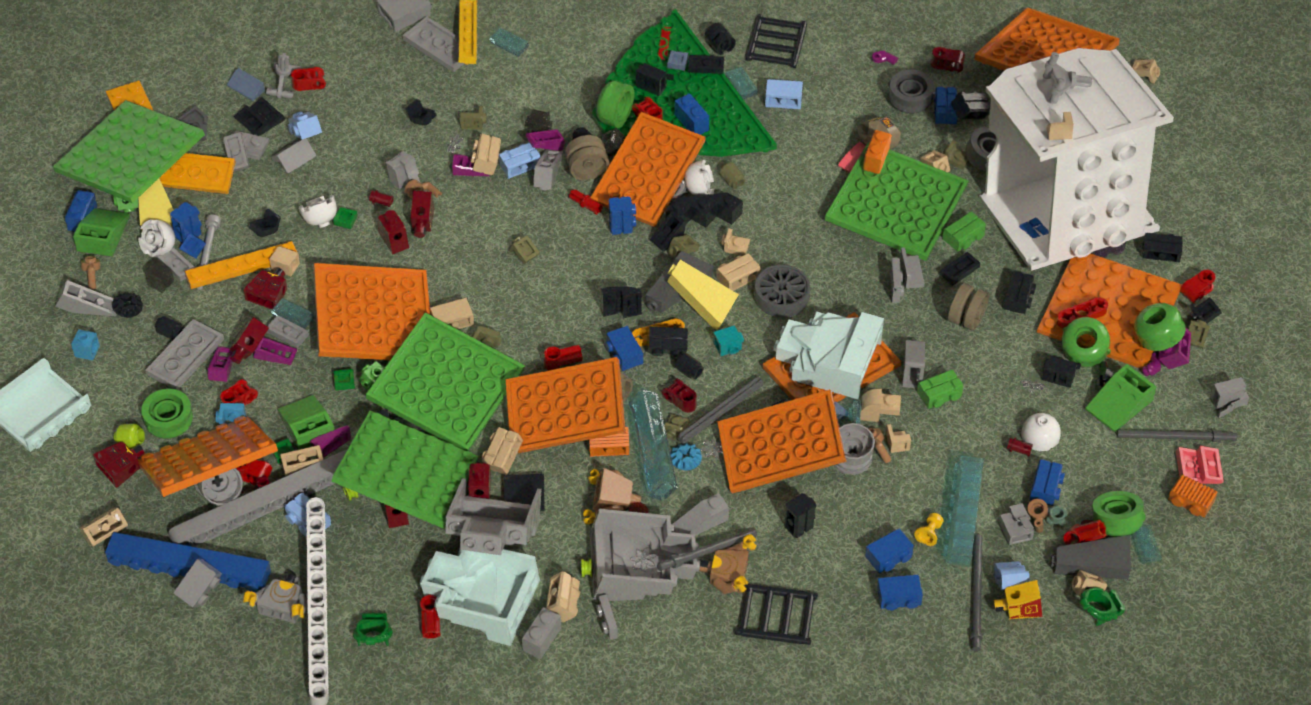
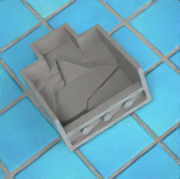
[445,478,541,555]
[590,509,700,601]

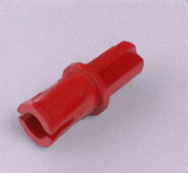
[569,189,603,215]

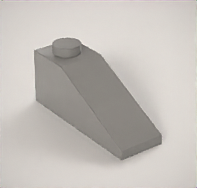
[533,149,564,190]
[55,280,116,316]
[673,493,729,535]

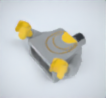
[243,574,308,623]

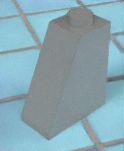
[377,0,432,32]
[902,340,925,388]

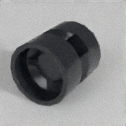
[704,23,736,55]

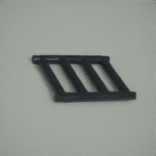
[745,14,807,68]
[735,584,818,645]

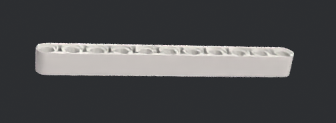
[306,497,329,705]

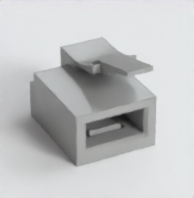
[386,151,421,189]
[1210,377,1249,418]
[998,503,1034,545]

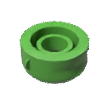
[596,81,634,128]
[1134,303,1186,351]
[1062,317,1111,367]
[141,389,193,439]
[1092,491,1146,537]

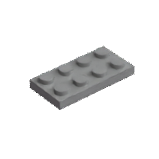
[403,17,478,72]
[145,319,224,390]

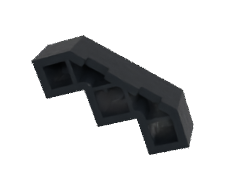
[666,192,743,228]

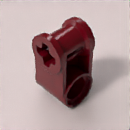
[930,47,965,73]
[661,378,697,413]

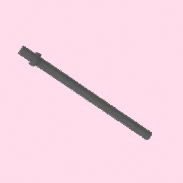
[970,534,983,651]

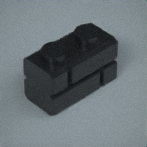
[951,91,990,119]
[1143,232,1183,262]
[1003,271,1037,314]
[647,326,688,357]
[784,493,817,538]

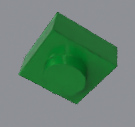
[333,207,358,229]
[334,369,355,391]
[273,439,295,464]

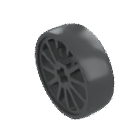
[754,265,811,317]

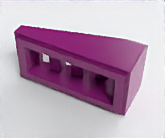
[526,129,565,151]
[452,154,489,176]
[254,337,298,365]
[208,347,233,382]
[310,425,352,458]

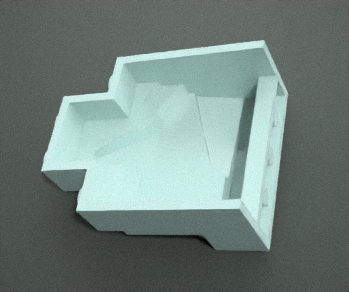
[774,312,884,399]
[420,549,540,646]

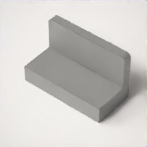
[271,138,316,173]
[900,247,925,289]

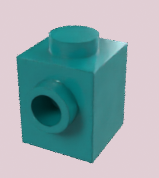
[713,325,744,356]

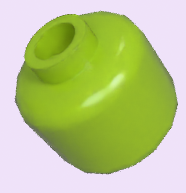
[114,424,145,449]

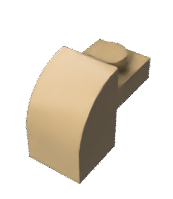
[859,389,901,422]

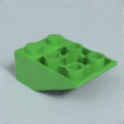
[73,208,130,257]
[1085,364,1157,432]
[277,395,334,450]

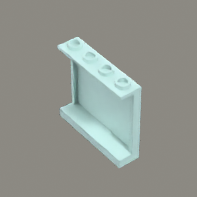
[0,358,91,452]

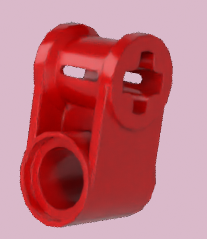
[291,67,326,91]
[632,97,663,120]
[1180,270,1216,304]
[220,379,258,406]
[236,460,273,485]

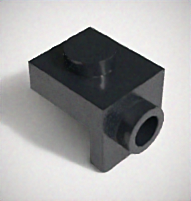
[405,99,437,126]
[249,209,281,238]
[1189,297,1222,323]

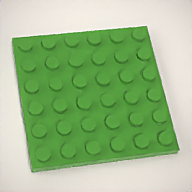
[53,100,205,203]
[825,142,969,261]
[366,313,525,451]
[331,411,479,529]

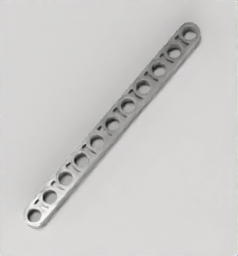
[168,449,348,547]

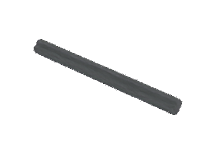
[677,376,763,444]

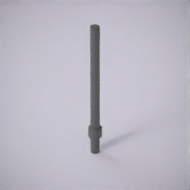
[1118,430,1237,442]
[657,529,757,571]

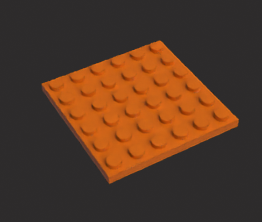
[975,7,1120,71]
[1037,253,1182,369]
[313,263,430,360]
[138,416,278,497]

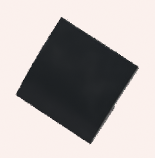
[234,97,286,136]
[601,286,642,318]
[504,474,545,511]

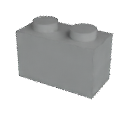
[174,559,222,608]
[522,608,562,659]

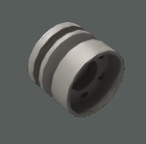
[833,423,875,475]
[194,468,243,505]

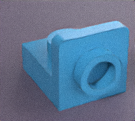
[216,403,246,425]

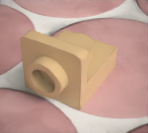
[1132,59,1160,83]
[920,150,950,172]
[722,228,750,256]
[1072,570,1107,596]

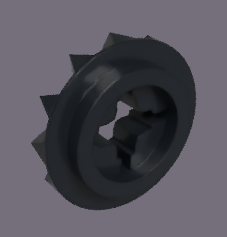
[112,291,143,318]

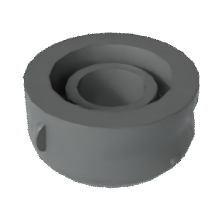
[888,69,935,114]
[965,127,996,172]

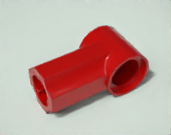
[544,345,583,371]
[1063,520,1106,545]
[420,595,441,639]

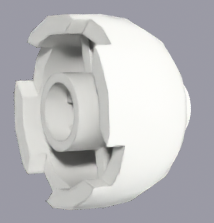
[682,160,714,196]
[299,195,337,228]
[138,220,175,257]
[1021,413,1061,451]

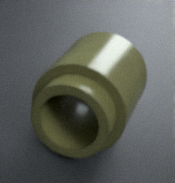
[720,162,745,189]

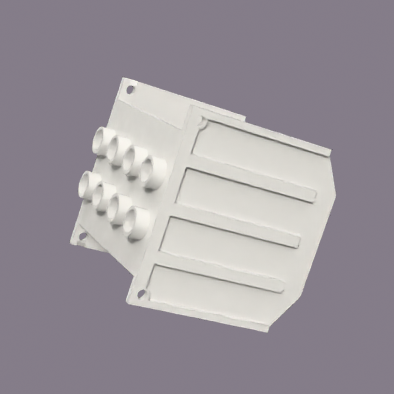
[980,48,1174,271]

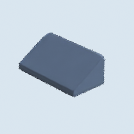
[227,68,265,101]

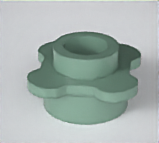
[1046,506,1068,526]

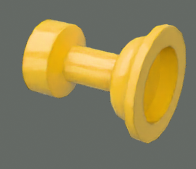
[914,513,944,546]

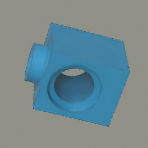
[71,329,100,361]

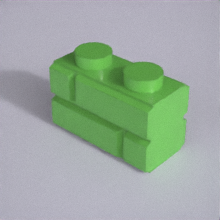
[942,211,986,252]
[917,370,963,409]

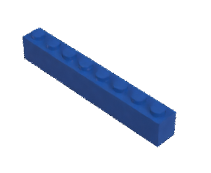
[105,532,271,592]

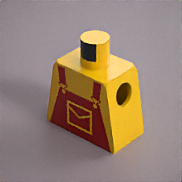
[994,580,1043,619]

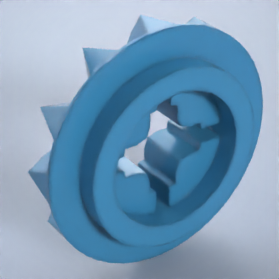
[670,442,702,470]

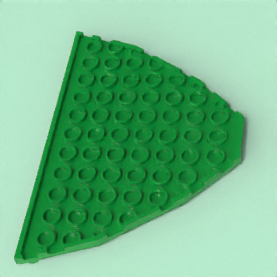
[592,9,777,157]

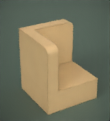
[1047,112,1074,140]
[270,246,300,276]
[886,424,911,453]

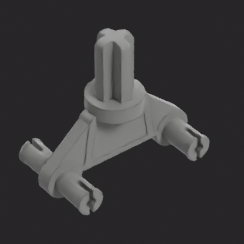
[1043,52,1092,104]
[266,53,301,99]

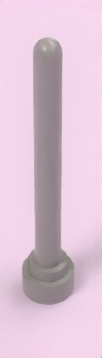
[196,214,221,290]

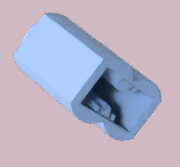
[994,561,1030,590]

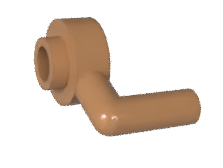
[404,180,442,199]
[81,256,100,289]
[869,428,891,463]
[1028,499,1048,533]

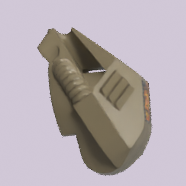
[857,116,901,149]

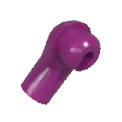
[872,51,898,65]
[1142,353,1161,376]

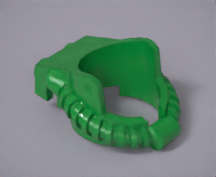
[1079,588,1126,626]
[353,613,393,646]

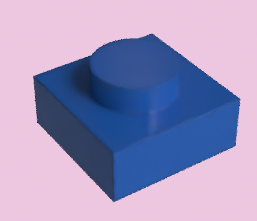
[179,233,206,259]

